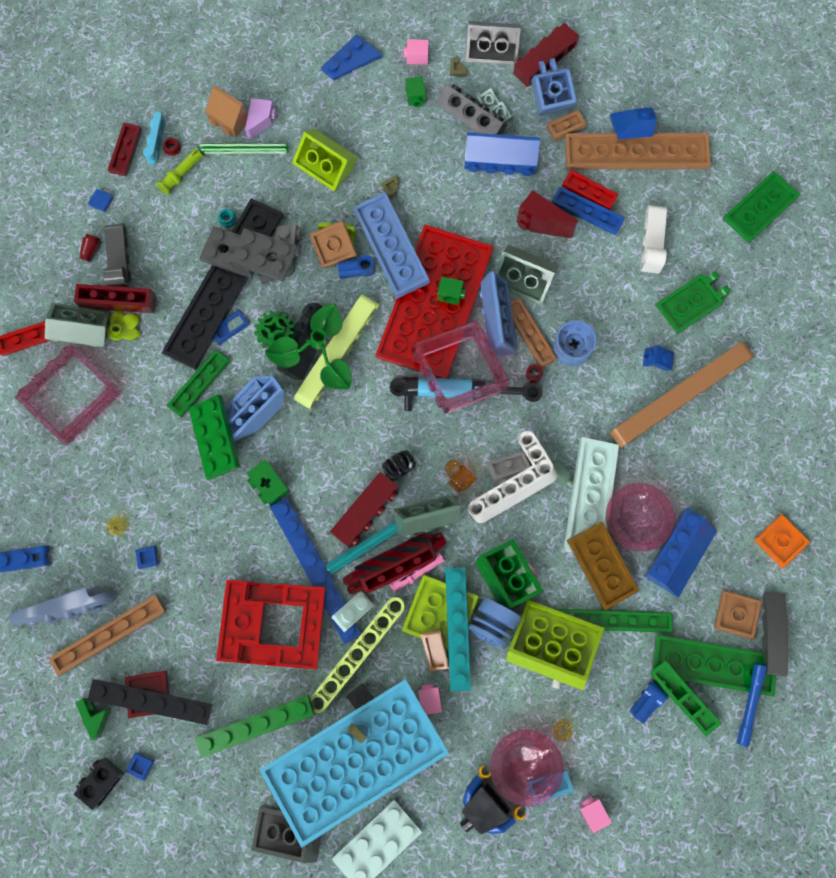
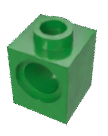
[405,76,426,107]
[437,276,466,305]

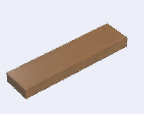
[511,297,557,368]

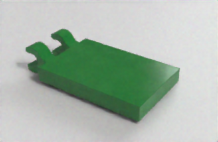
[655,270,731,334]

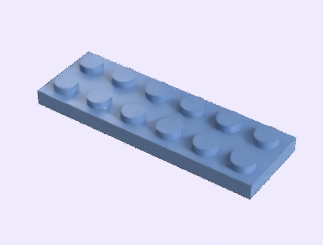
[353,192,430,299]

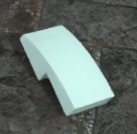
[476,88,512,122]

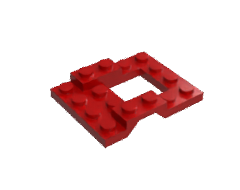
[216,580,326,670]

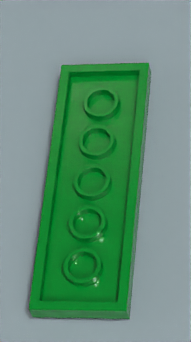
[651,635,776,697]

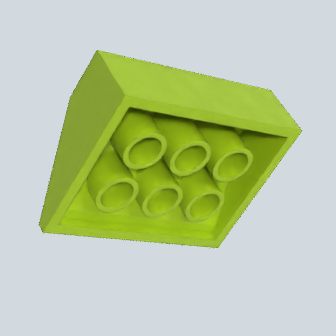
[506,600,604,691]

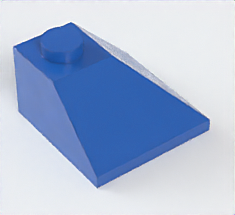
[610,107,657,140]

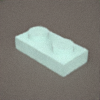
[332,591,374,632]

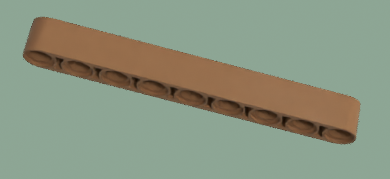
[609,341,755,449]

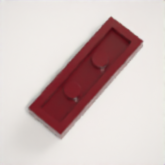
[107,122,142,177]

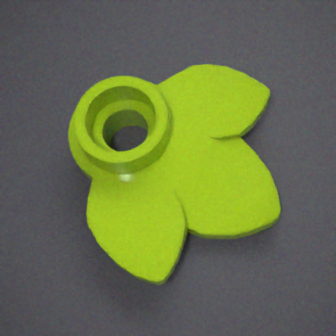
[107,311,141,341]

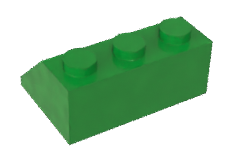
[475,539,543,610]

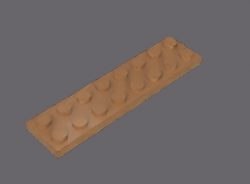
[565,133,711,169]

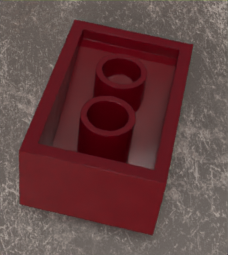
[516,190,578,238]

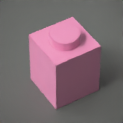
[404,39,428,65]
[418,684,442,715]
[578,796,612,833]

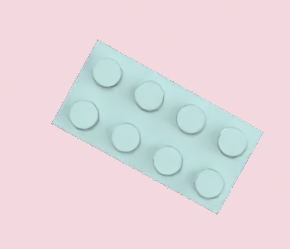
[332,799,422,878]

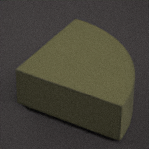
[450,58,467,77]
[381,175,399,199]
[347,723,367,743]

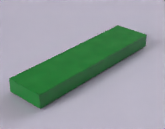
[166,349,231,418]

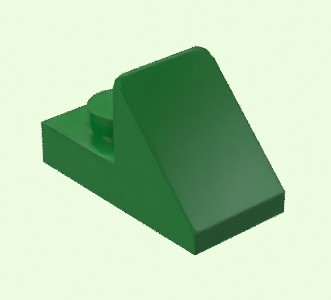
[75,698,111,740]

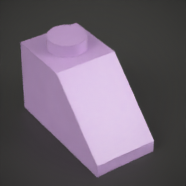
[245,98,277,139]

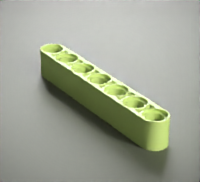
[294,294,379,410]
[310,597,405,713]

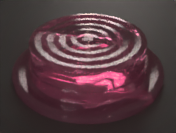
[605,483,675,551]
[490,730,564,806]

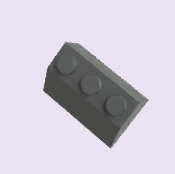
[465,21,521,65]

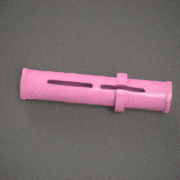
[389,551,444,593]

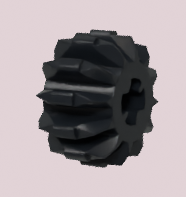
[382,450,416,480]

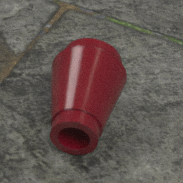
[79,233,100,262]

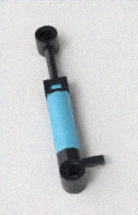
[389,376,543,411]

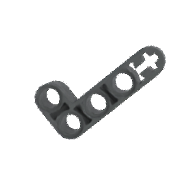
[103,223,131,287]

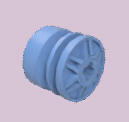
[553,320,596,366]
[468,598,521,649]

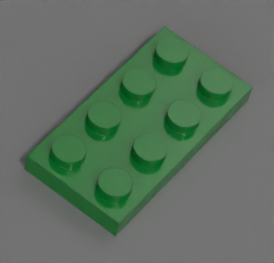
[723,171,800,243]
[189,395,240,480]

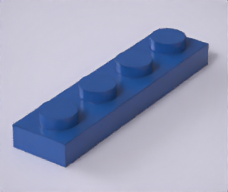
[551,187,625,235]

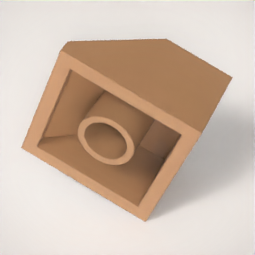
[205,85,247,137]

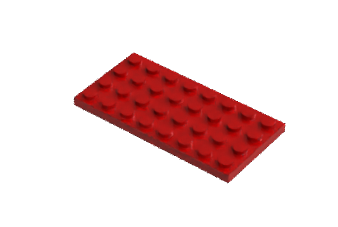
[375,224,494,379]

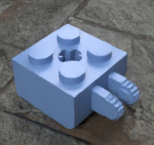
[531,59,577,116]

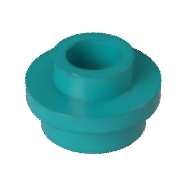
[218,209,236,227]

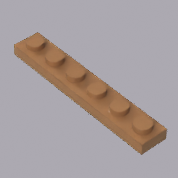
[48,595,166,676]

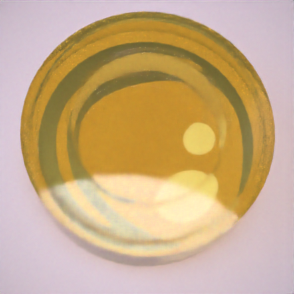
[106,516,127,536]

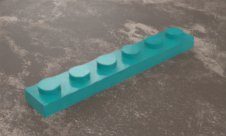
[445,567,471,691]

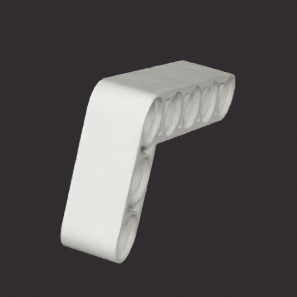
[468,431,558,523]

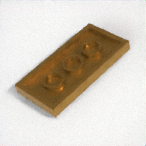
[566,521,639,611]

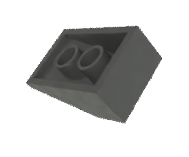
[251,807,322,863]

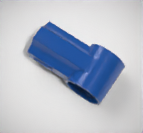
[338,255,375,279]
[629,680,669,724]

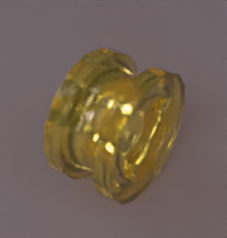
[553,721,572,740]

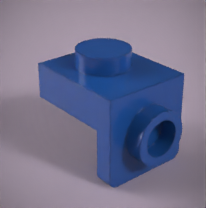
[643,345,674,371]

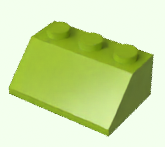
[292,129,358,192]

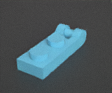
[143,112,166,165]

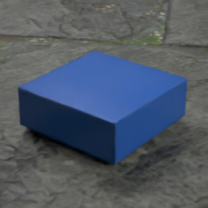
[88,189,114,212]
[135,545,159,569]
[126,752,154,781]

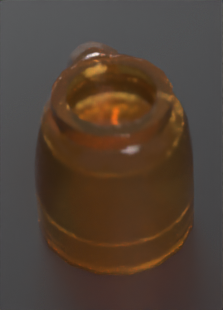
[445,460,477,493]

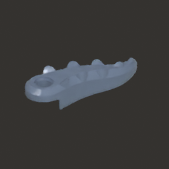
[9,586,117,628]

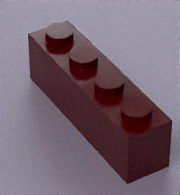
[513,23,579,87]
[74,284,156,313]
[330,472,399,548]

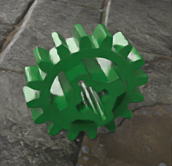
[254,310,295,348]

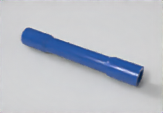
[736,663,767,747]

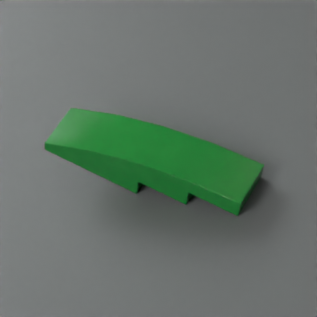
[650,660,722,737]

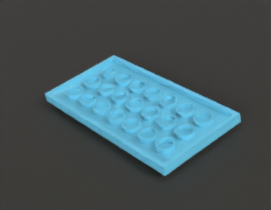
[260,679,449,848]

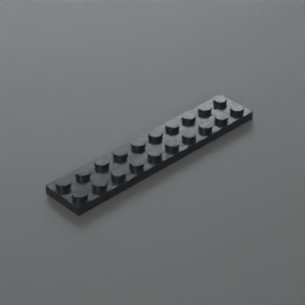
[161,198,284,370]

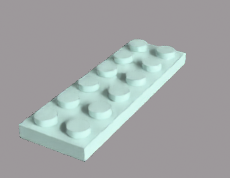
[563,437,619,553]

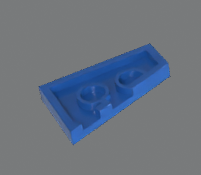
[321,34,382,81]

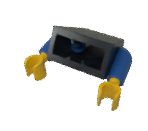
[460,765,526,834]

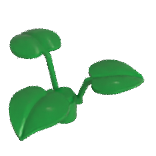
[265,303,352,390]

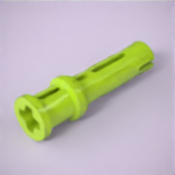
[156,148,203,196]

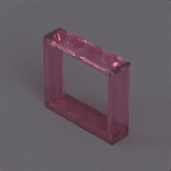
[412,321,509,414]
[15,344,122,446]

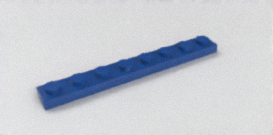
[270,497,362,644]

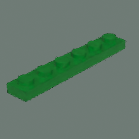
[195,695,316,758]

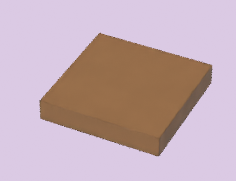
[309,220,357,269]
[714,590,762,640]

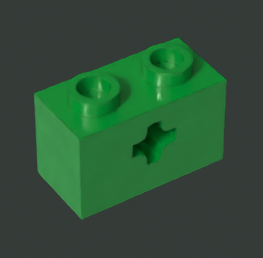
[247,459,290,506]

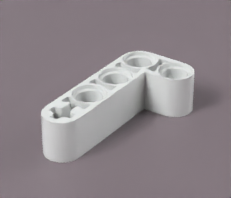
[640,205,667,274]

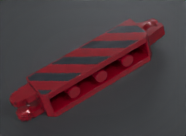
[342,532,447,594]

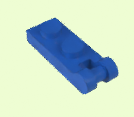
[0,546,50,573]

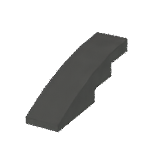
[761,592,788,677]

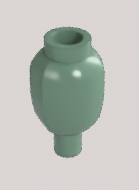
[546,459,574,489]

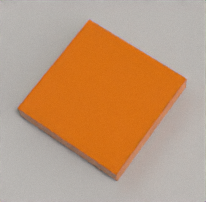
[754,514,810,569]

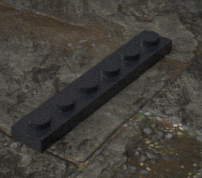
[87,679,213,725]

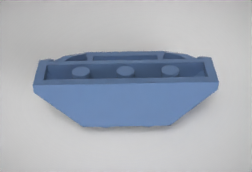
[227,375,285,442]

